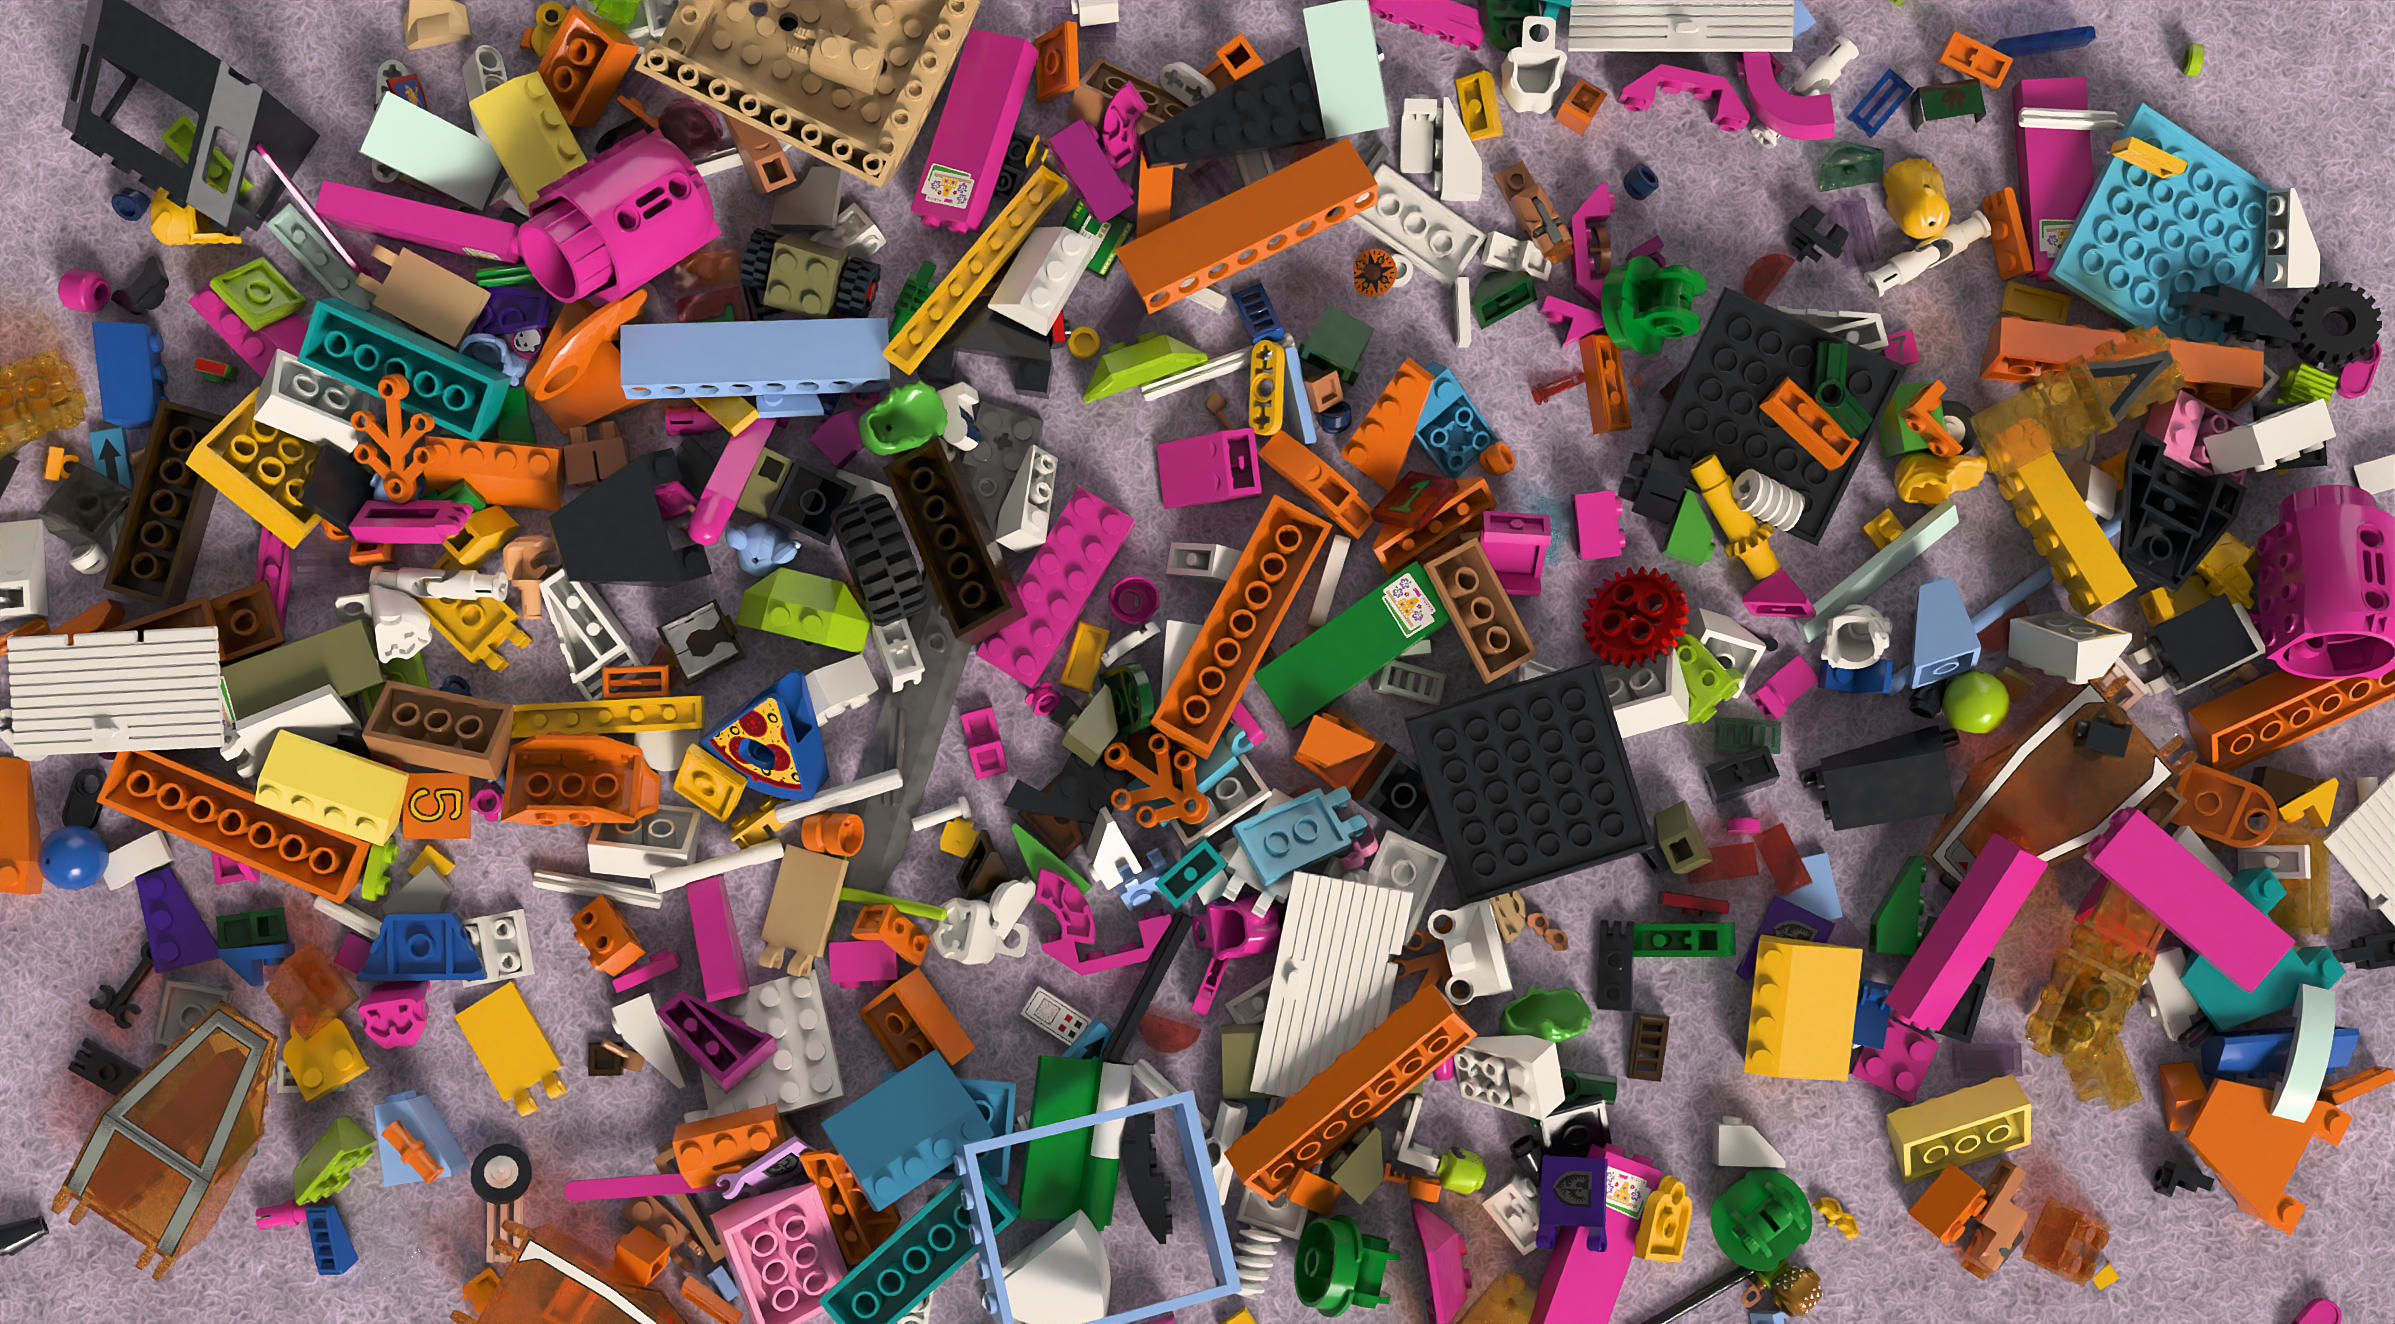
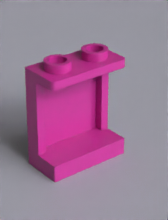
[1479,511,1551,596]

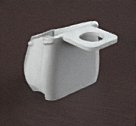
[1501,16,1567,114]
[335,585,432,663]
[929,898,1030,965]

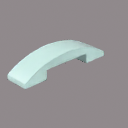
[2269,983,2336,1123]

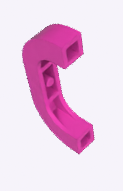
[1736,52,1835,140]

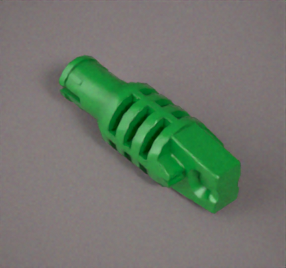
[888,260,937,343]

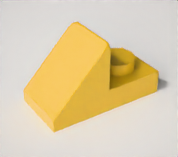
[2276,777,2339,828]

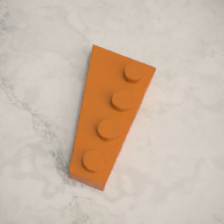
[1339,357,1435,493]

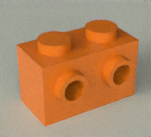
[570,894,646,978]
[1908,1162,1988,1246]

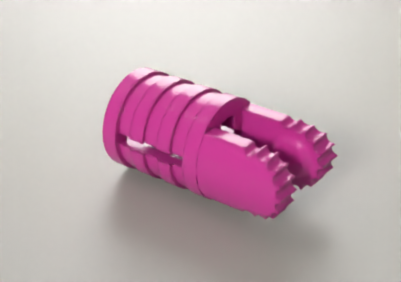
[665,406,723,436]

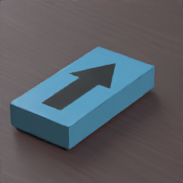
[89,427,135,498]
[1061,1017,1113,1060]

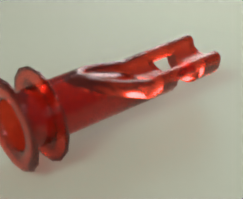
[1531,371,1586,405]

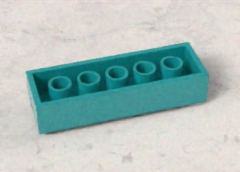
[297,297,512,441]
[818,1160,1021,1324]

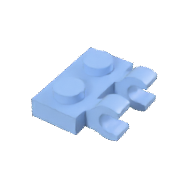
[1115,847,1178,911]

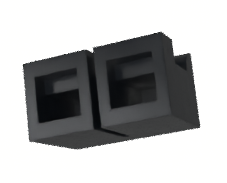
[1617,448,1693,525]

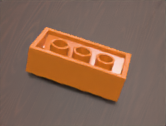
[423,433,565,511]

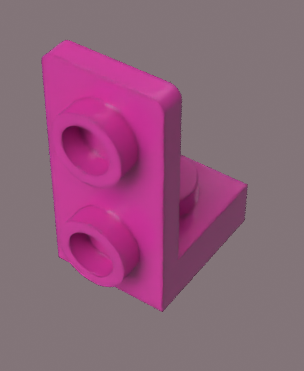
[1748,655,1819,721]

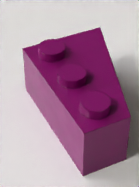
[1040,118,1134,225]
[655,990,778,1095]

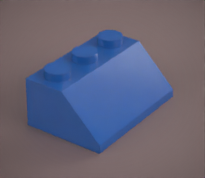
[92,321,169,430]

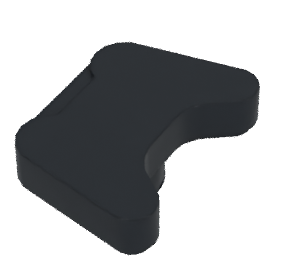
[111,256,169,315]

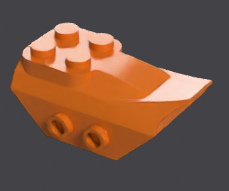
[501,731,661,826]

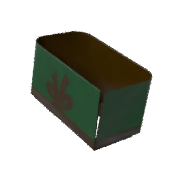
[1910,78,1986,133]

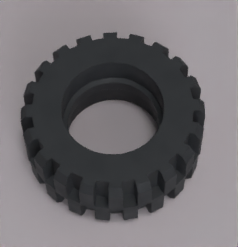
[830,493,928,627]

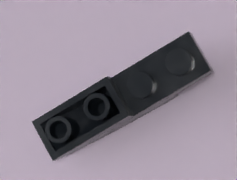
[2168,284,2301,349]
[1122,1112,1173,1244]

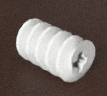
[1732,469,1805,531]
[1233,1224,1282,1300]

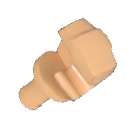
[503,535,559,619]

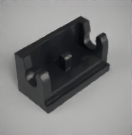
[1703,746,1780,805]

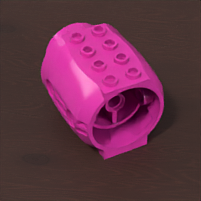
[518,128,722,308]
[2257,485,2395,679]

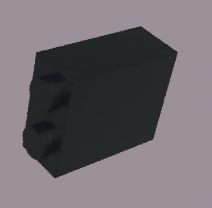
[2144,593,2258,691]

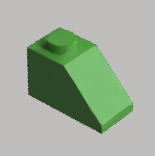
[1661,489,1715,567]

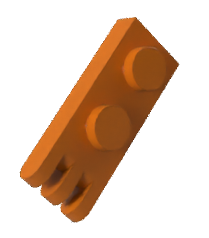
[1982,187,2034,281]

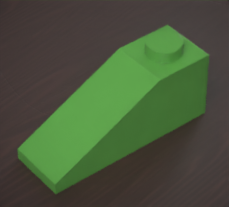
[1011,822,1093,916]

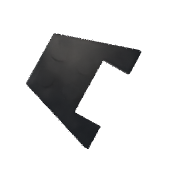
[1003,694,1133,825]

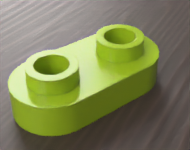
[361,837,399,902]

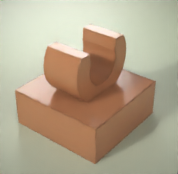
[1304,368,1344,413]

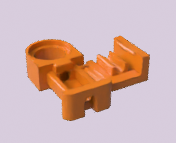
[1383,1160,1441,1202]

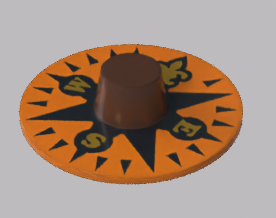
[1353,249,1397,297]

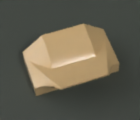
[402,0,473,50]

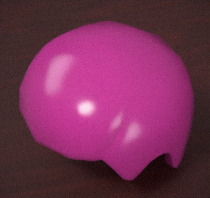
[1108,575,1160,625]

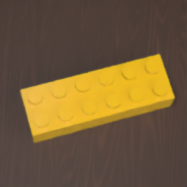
[1981,416,2137,618]

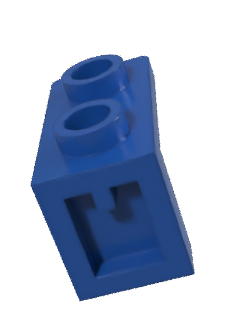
[1818,658,1893,694]

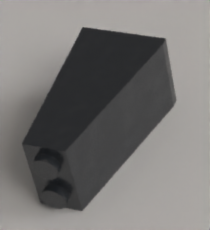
[1816,725,1956,831]

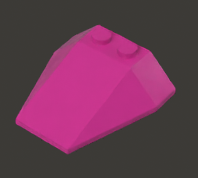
[1410,1199,1472,1324]

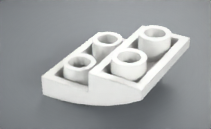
[461,909,535,988]

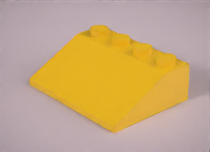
[185,386,347,550]
[1744,935,1863,1081]

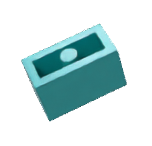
[1154,839,1228,909]

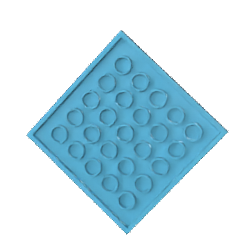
[2047,103,2274,346]

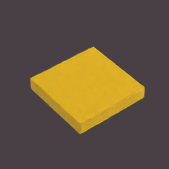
[672,743,748,824]

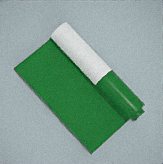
[1017,1055,1133,1231]

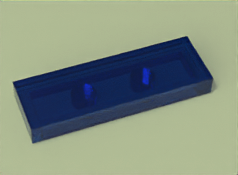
[1991,26,2096,58]

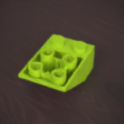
[293,1116,377,1206]

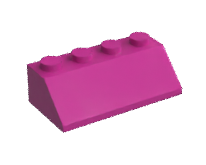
[188,280,308,379]

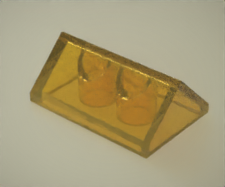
[2262,834,2331,935]

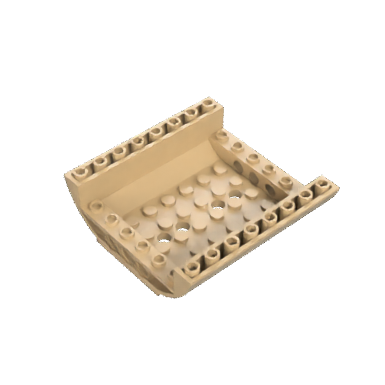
[634,0,981,188]

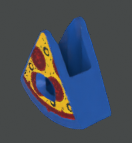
[698,669,830,800]

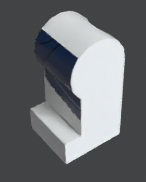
[936,382,980,451]

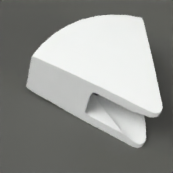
[982,1209,1111,1324]

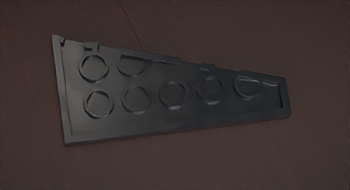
[1139,46,1326,169]

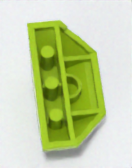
[1082,330,1208,404]
[736,567,871,655]

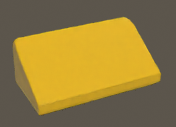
[1455,70,1504,141]

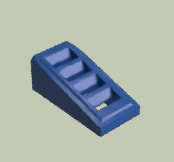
[1231,283,1285,347]
[305,1204,359,1275]

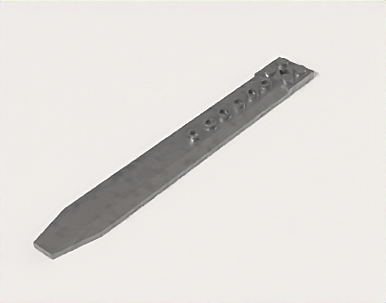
[838,402,1044,911]

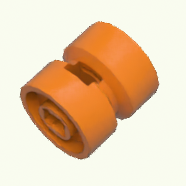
[801,810,865,857]

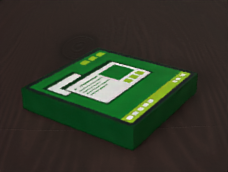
[1061,198,1137,281]

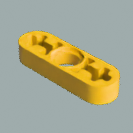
[1249,340,1285,436]

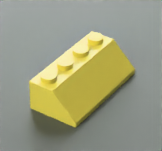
[469,71,588,212]
[254,729,409,846]
[1887,1074,2031,1184]

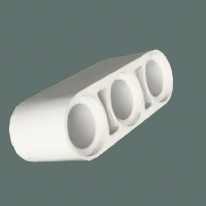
[462,45,507,145]

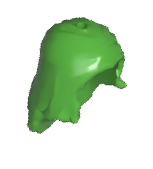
[858,380,948,456]
[1499,985,1593,1043]

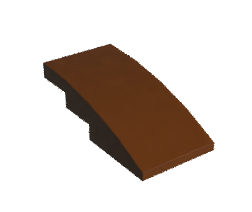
[209,580,286,668]

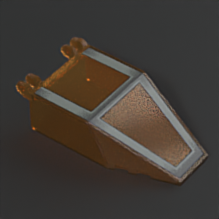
[51,1000,278,1282]

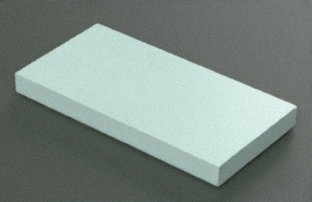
[1303,0,1390,139]
[358,91,502,211]

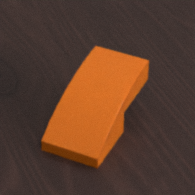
[1284,1167,1344,1216]

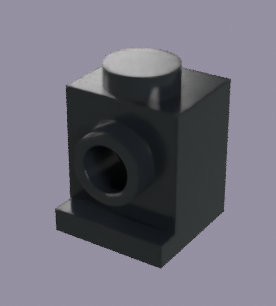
[2072,716,2133,758]

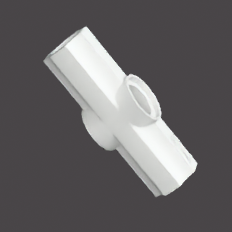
[1205,1100,1248,1205]

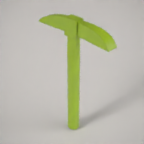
[827,855,947,941]

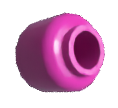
[58,268,111,313]

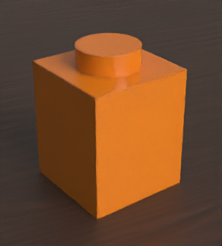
[613,1225,671,1287]

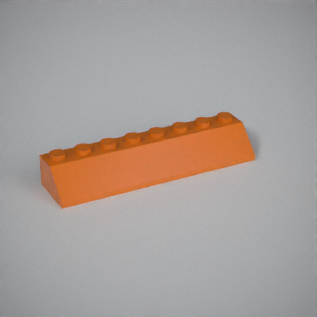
[1979,316,2264,412]
[1151,494,1333,760]
[2188,668,2395,774]
[96,750,372,904]
[1224,983,1478,1202]

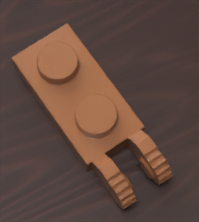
[620,1196,708,1273]

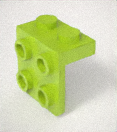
[1672,634,1745,725]

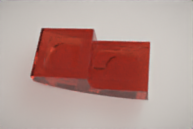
[1687,842,1759,884]

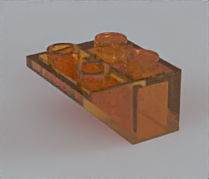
[265,941,360,1041]
[2021,1197,2111,1287]

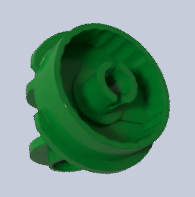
[1601,256,1707,355]
[1710,1168,1812,1271]
[1294,1214,1400,1318]

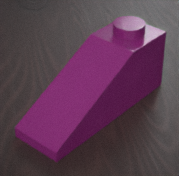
[809,399,883,470]

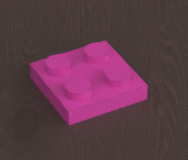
[1850,1019,1940,1103]

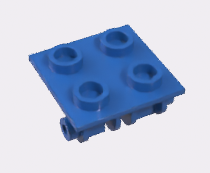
[1852,979,1894,1050]

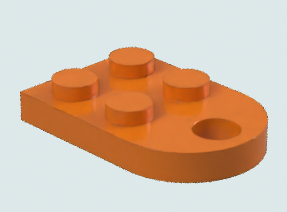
[2168,760,2278,849]

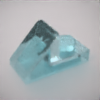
[1536,496,1572,567]

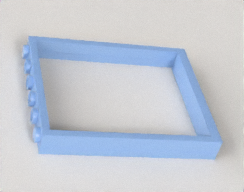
[953,1090,1242,1324]

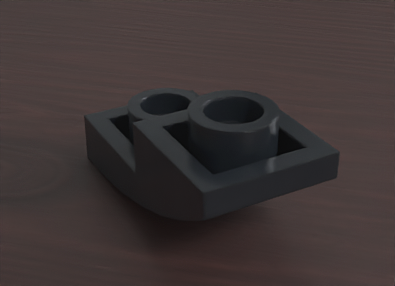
[993,130,1039,201]

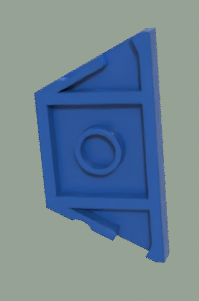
[357,912,487,981]

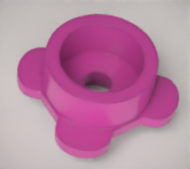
[1025,681,1061,715]
[470,783,504,822]

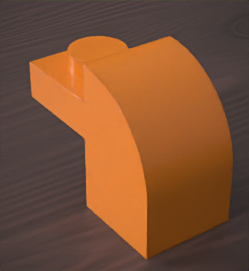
[1200,33,1264,92]

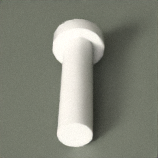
[911,796,972,831]

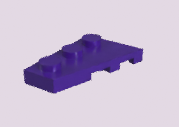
[443,281,552,345]

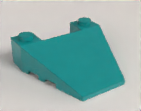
[2179,866,2346,1031]

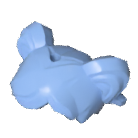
[455,333,526,386]
[725,522,802,577]

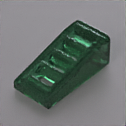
[1714,717,1782,755]

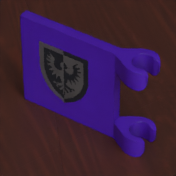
[1736,895,1836,981]
[1536,1156,1608,1253]

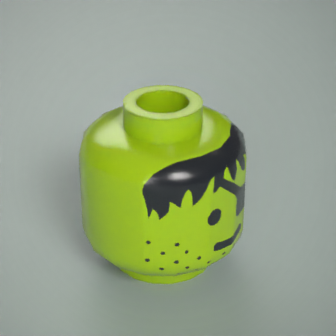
[1435,1146,1487,1195]

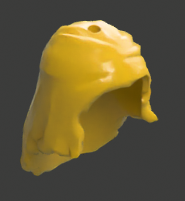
[1883,158,1950,239]
[1893,451,1988,508]

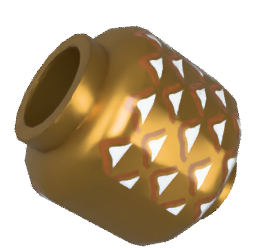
[1772,1266,1823,1317]

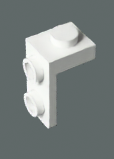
[1400,94,1437,174]

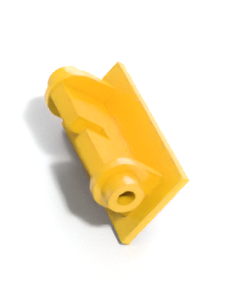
[729,795,793,850]

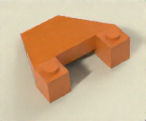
[523,297,675,436]
[0,756,44,895]
[2184,1078,2353,1236]

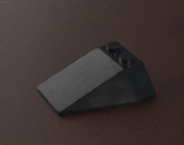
[2119,429,2247,593]

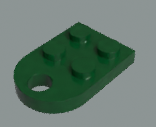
[1478,0,1541,53]
[1098,662,1154,738]

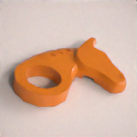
[524,288,647,401]

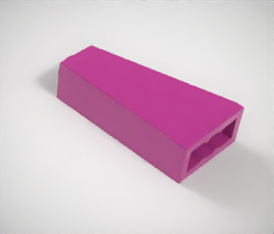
[685,875,750,1003]

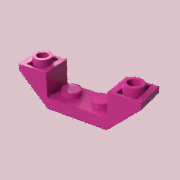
[1617,64,1750,132]
[1567,183,1615,312]
[1041,909,1172,976]

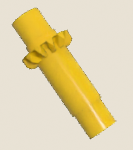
[1690,454,1781,581]

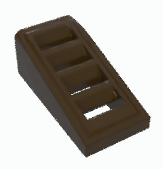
[1627,1012,1670,1082]

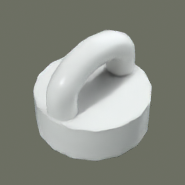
[68,540,108,574]

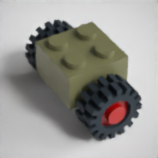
[740,228,881,319]

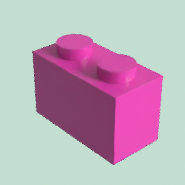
[1571,490,1625,560]
[829,940,900,989]

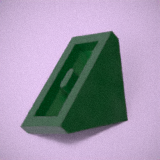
[1470,271,1538,330]

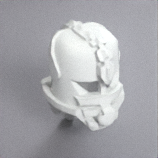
[1820,604,1893,669]

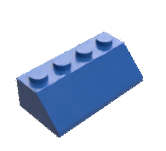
[2200,1025,2359,1081]

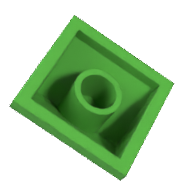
[1878,380,1947,459]

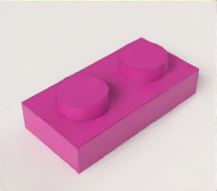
[612,948,683,993]

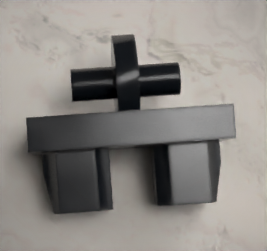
[1789,205,1850,263]

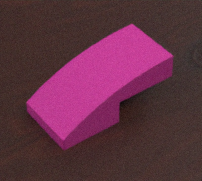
[960,705,1009,780]

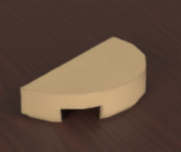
[1489,890,1527,944]

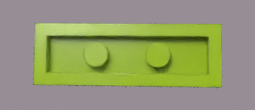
[160,115,254,202]

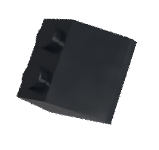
[769,458,857,546]
[1350,742,1432,840]

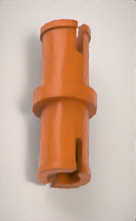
[381,1120,444,1185]

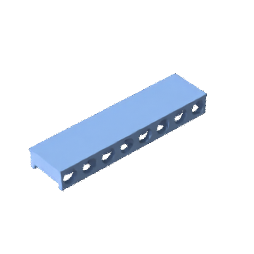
[620,317,890,399]

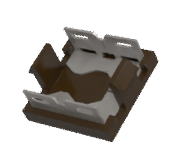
[656,599,746,687]

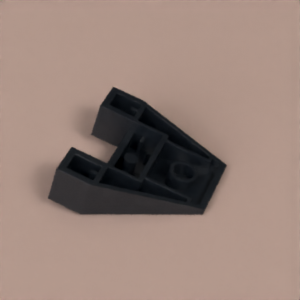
[917,294,1054,399]
[547,448,712,588]

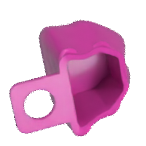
[1191,892,1281,960]
[357,980,431,1049]

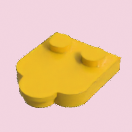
[283,1012,370,1104]
[1634,1175,1692,1263]

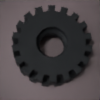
[2289,281,2382,369]

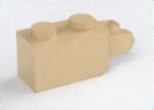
[785,27,884,95]

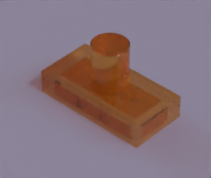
[673,249,741,291]

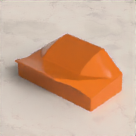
[49,599,126,646]

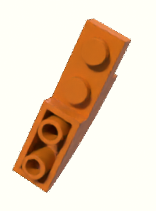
[1257,429,1379,540]

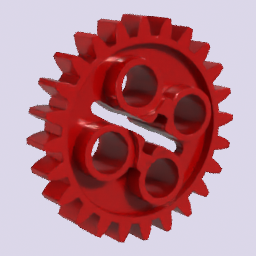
[1582,566,1690,669]

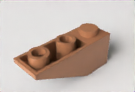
[721,111,796,196]

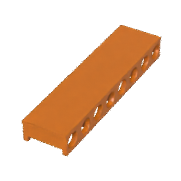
[1115,137,1378,315]

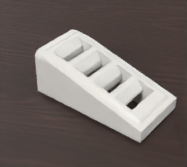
[1372,660,1447,706]

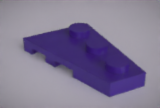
[135,869,219,974]

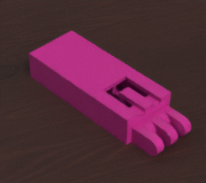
[349,500,473,544]

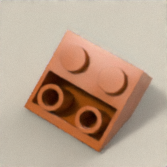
[1295,712,1376,768]

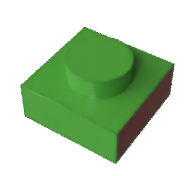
[193,357,239,385]

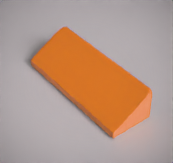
[1579,334,1632,434]
[1759,376,1859,471]

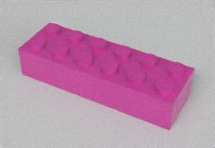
[976,486,1135,690]

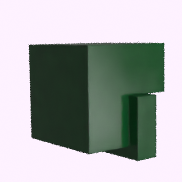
[1298,304,1374,386]

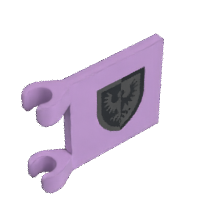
[716,1136,817,1199]

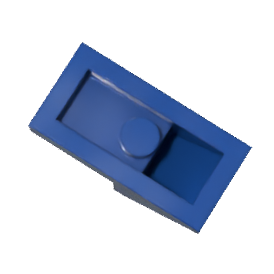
[217,943,295,987]

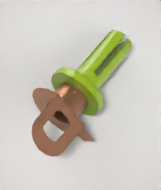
[1741,1259,1790,1308]

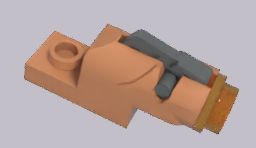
[1493,160,1575,266]
[1960,1158,2028,1281]

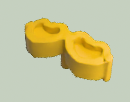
[1811,1197,1859,1241]

